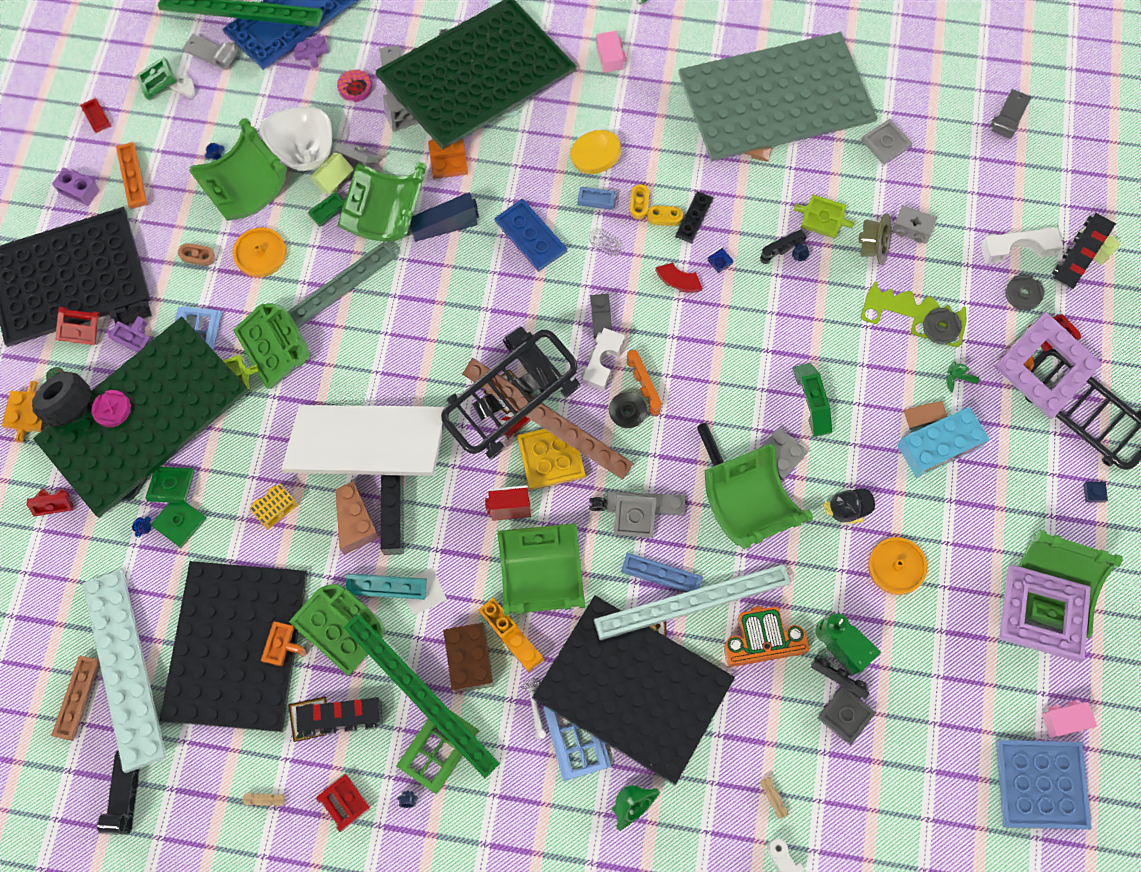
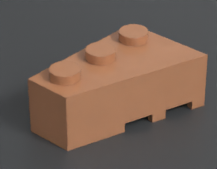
[335,481,380,554]

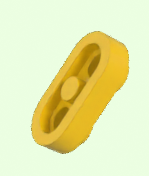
[630,184,649,219]
[647,206,683,226]

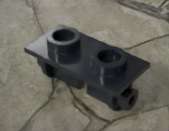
[110,300,152,325]

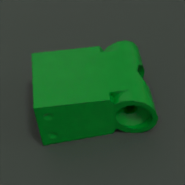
[815,613,882,676]

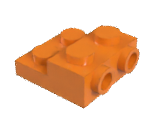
[428,138,468,179]

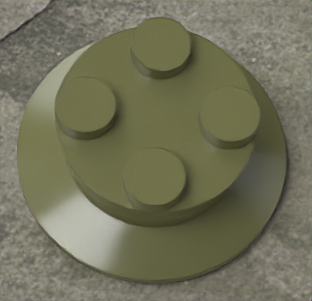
[858,213,891,265]

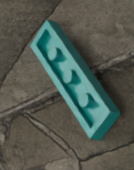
[346,573,427,600]

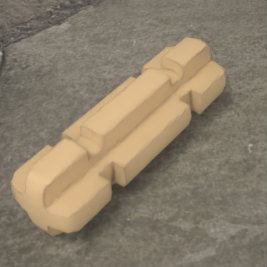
[760,777,788,819]
[243,793,285,806]

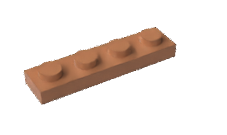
[51,655,100,741]

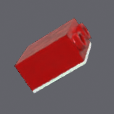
[485,485,531,521]

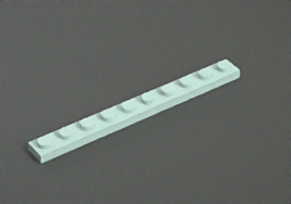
[594,564,791,640]

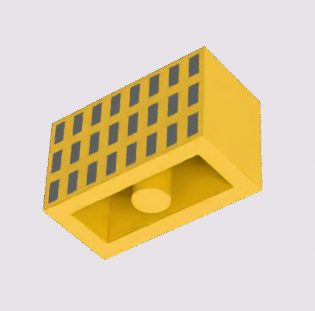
[249,484,298,530]

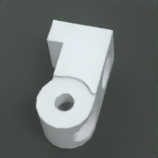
[767,839,805,872]

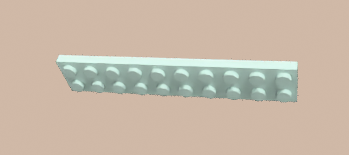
[83,570,167,773]

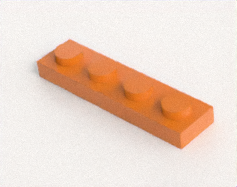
[116,142,148,209]

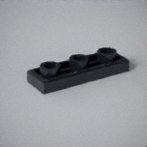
[675,191,714,244]
[811,657,869,700]

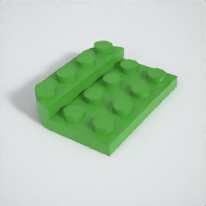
[233,303,310,389]
[289,584,385,676]

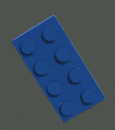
[494,198,567,272]

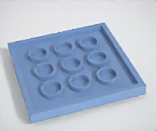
[996,740,1092,830]

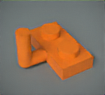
[261,621,307,667]

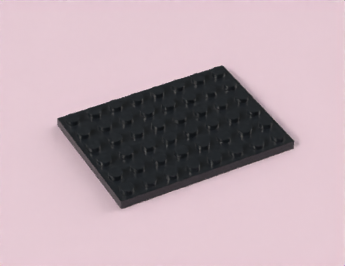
[0,206,151,347]
[159,561,308,733]
[532,595,735,786]

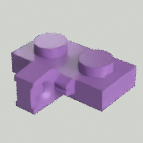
[293,36,329,68]
[108,316,152,352]

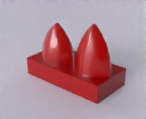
[26,488,73,517]

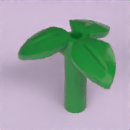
[946,361,979,392]

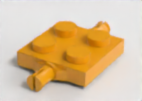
[2,381,44,443]

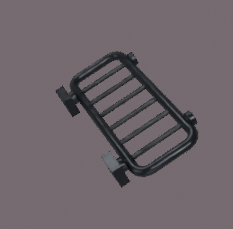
[441,329,581,460]
[1024,348,1141,470]

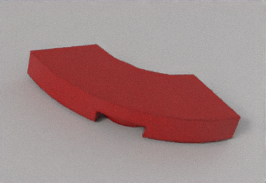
[655,262,702,293]

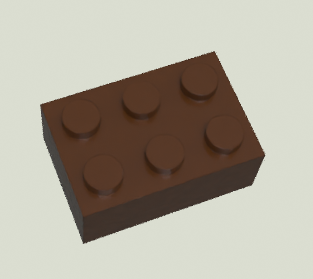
[443,622,494,694]

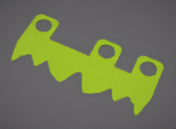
[861,281,967,347]

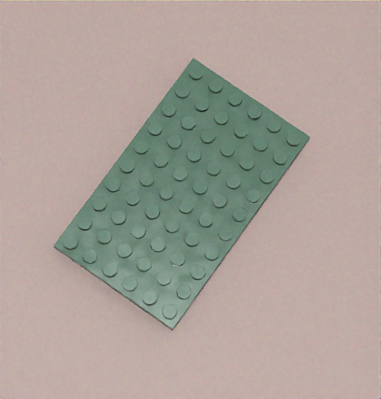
[678,32,877,162]

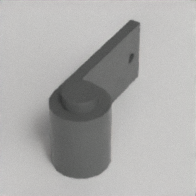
[990,89,1031,139]

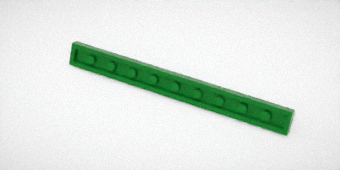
[157,0,323,27]
[343,613,500,779]

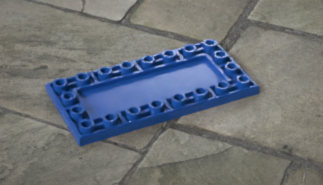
[222,0,358,70]

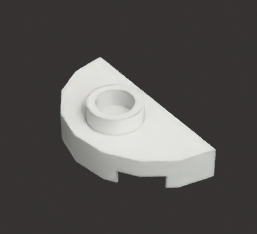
[167,75,195,100]

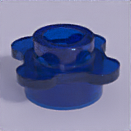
[205,143,224,160]
[132,516,151,538]

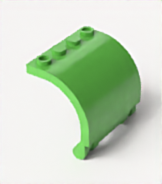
[189,118,287,221]
[337,162,427,242]
[704,444,813,549]
[498,523,585,616]
[1019,530,1123,639]

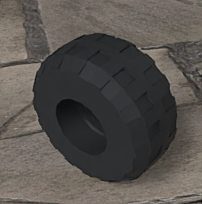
[32,372,91,427]

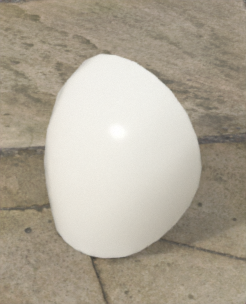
[259,107,332,171]

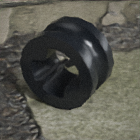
[589,497,607,511]

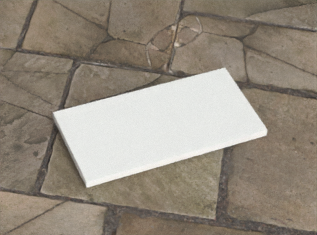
[282,405,445,476]

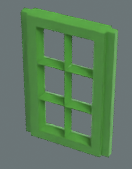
[396,710,480,794]

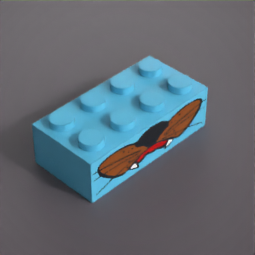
[897,406,990,478]

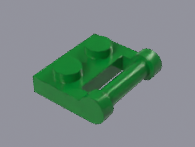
[136,57,178,100]

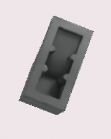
[590,293,612,338]

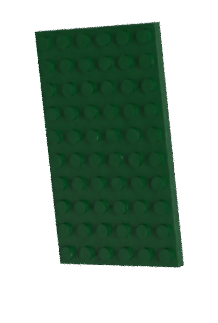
[375,0,577,150]
[33,316,250,518]

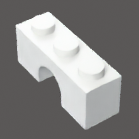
[581,328,625,391]

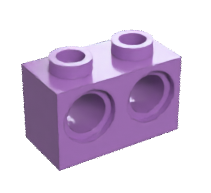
[52,167,100,206]

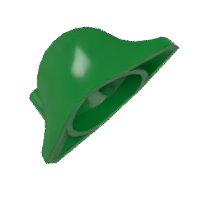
[612,785,661,832]

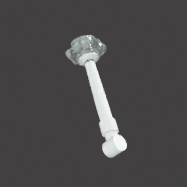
[521,678,546,740]

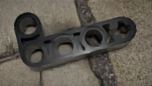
[503,326,561,393]
[472,367,549,421]
[97,750,140,835]

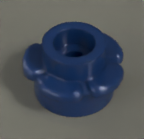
[792,244,810,262]
[397,791,418,808]

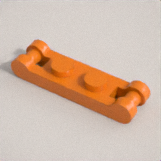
[627,350,662,416]

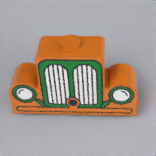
[724,606,810,668]

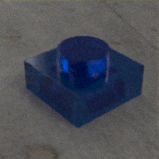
[707,248,734,274]

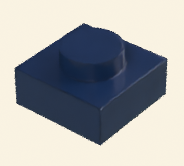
[1083,482,1108,503]

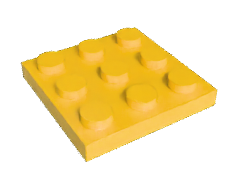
[517,422,586,491]

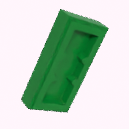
[307,191,345,227]

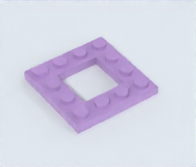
[994,312,1102,419]
[999,564,1091,663]

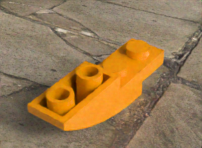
[478,597,544,673]

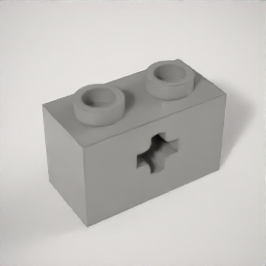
[892,205,937,244]

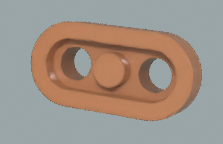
[178,243,215,266]

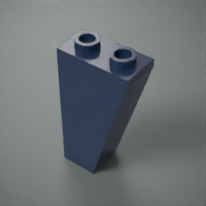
[410,192,479,242]

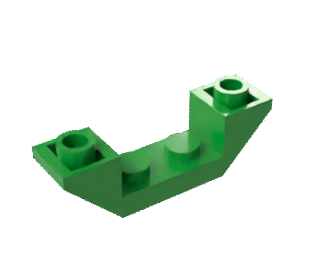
[792,363,832,437]

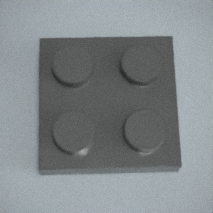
[817,686,876,746]

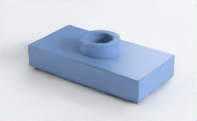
[577,187,616,210]

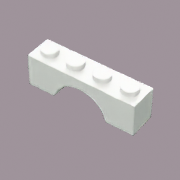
[981,227,1063,264]

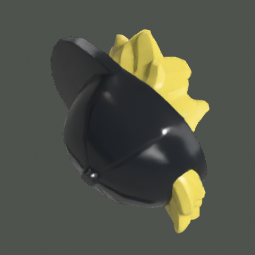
[823,488,875,524]

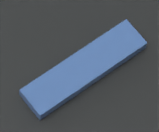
[621,553,703,593]

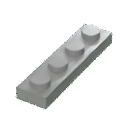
[606,492,685,516]

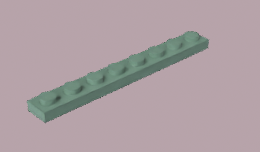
[288,242,396,328]

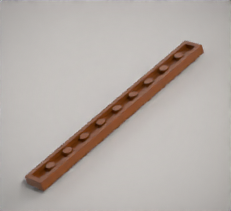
[462,358,634,480]

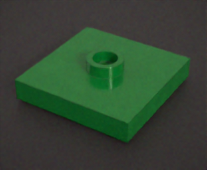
[145,467,195,503]
[150,502,207,548]

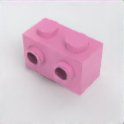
[596,31,626,73]
[1042,700,1097,738]

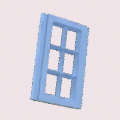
[175,306,222,350]
[543,707,611,781]

